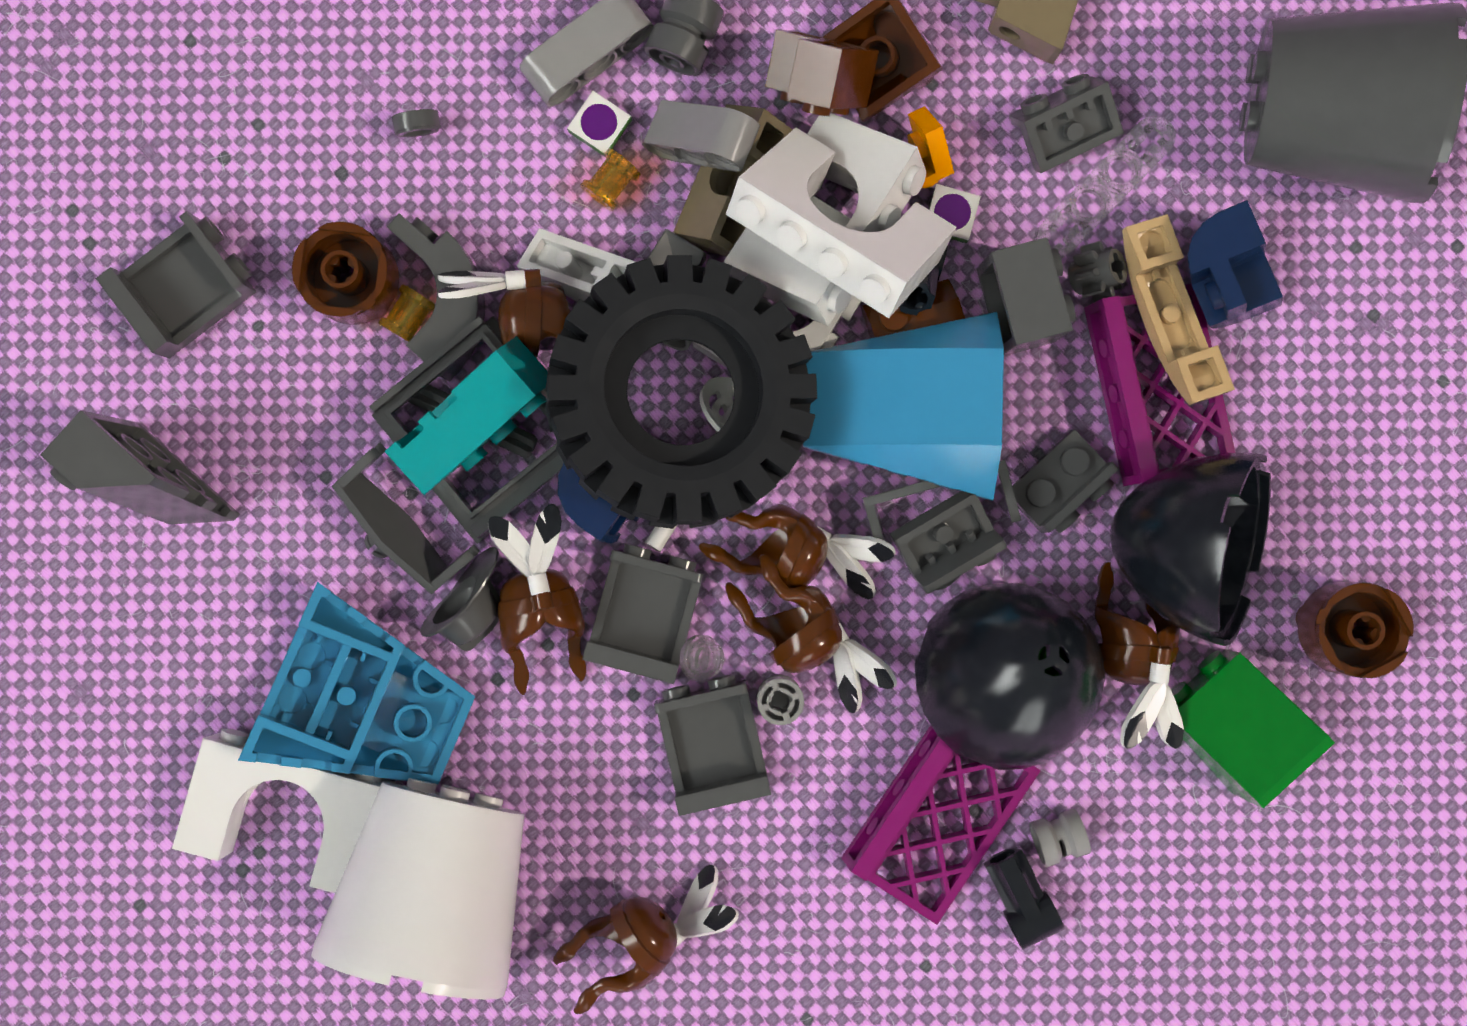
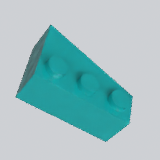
[384,336,548,495]

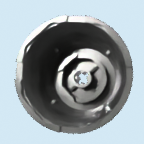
[1239,3,1467,203]

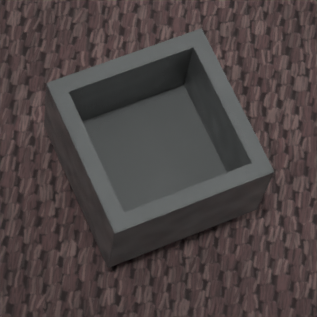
[976,237,1076,356]

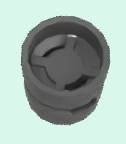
[644,0,724,76]

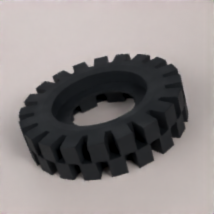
[545,255,817,529]

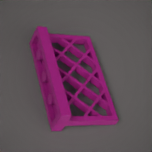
[1084,283,1236,487]
[841,725,1041,925]

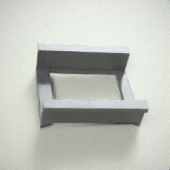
[369,316,564,544]

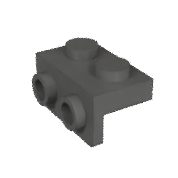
[889,491,1007,594]

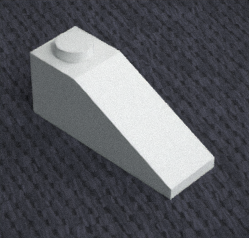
[517,228,636,302]

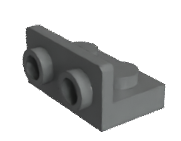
[1009,74,1124,173]
[1012,429,1119,533]

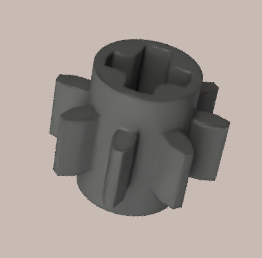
[1068,241,1127,302]

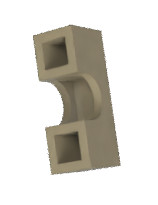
[673,104,793,256]

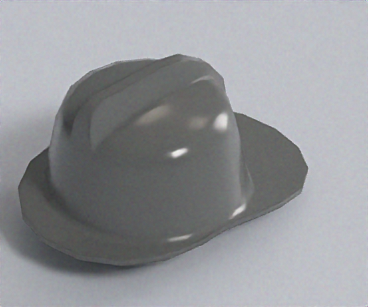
[420,547,500,651]

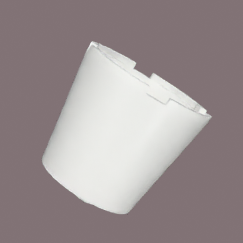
[311,778,524,1000]

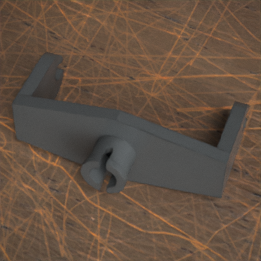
[331,442,480,594]
[863,460,1021,541]

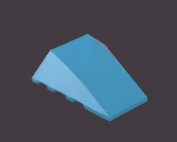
[803,312,1004,501]
[238,582,475,785]

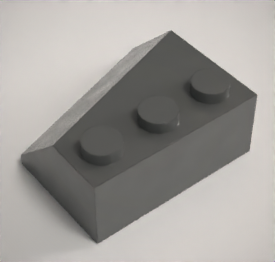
[40,410,240,525]

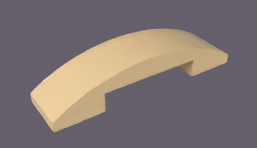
[1122,214,1235,405]

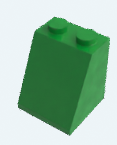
[1171,649,1335,809]

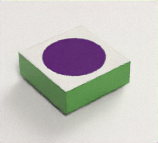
[567,91,632,158]
[928,184,981,243]

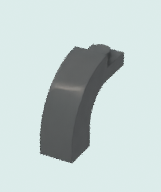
[387,213,485,382]

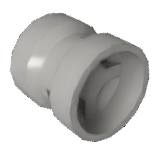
[756,674,804,725]
[1029,808,1091,868]

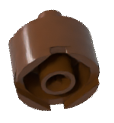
[292,222,399,325]
[1295,582,1414,678]

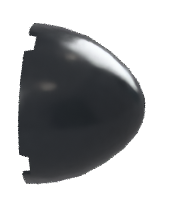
[1110,453,1271,646]
[915,583,1105,770]

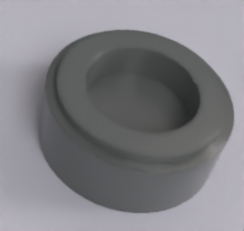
[392,109,441,137]

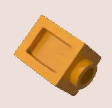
[907,106,954,188]

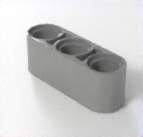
[519,0,654,107]
[642,100,760,172]

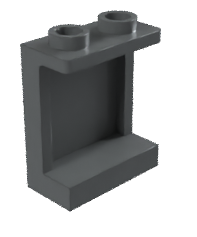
[95,211,256,359]
[582,543,704,684]
[654,674,771,816]

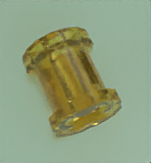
[580,148,641,212]
[378,284,435,342]

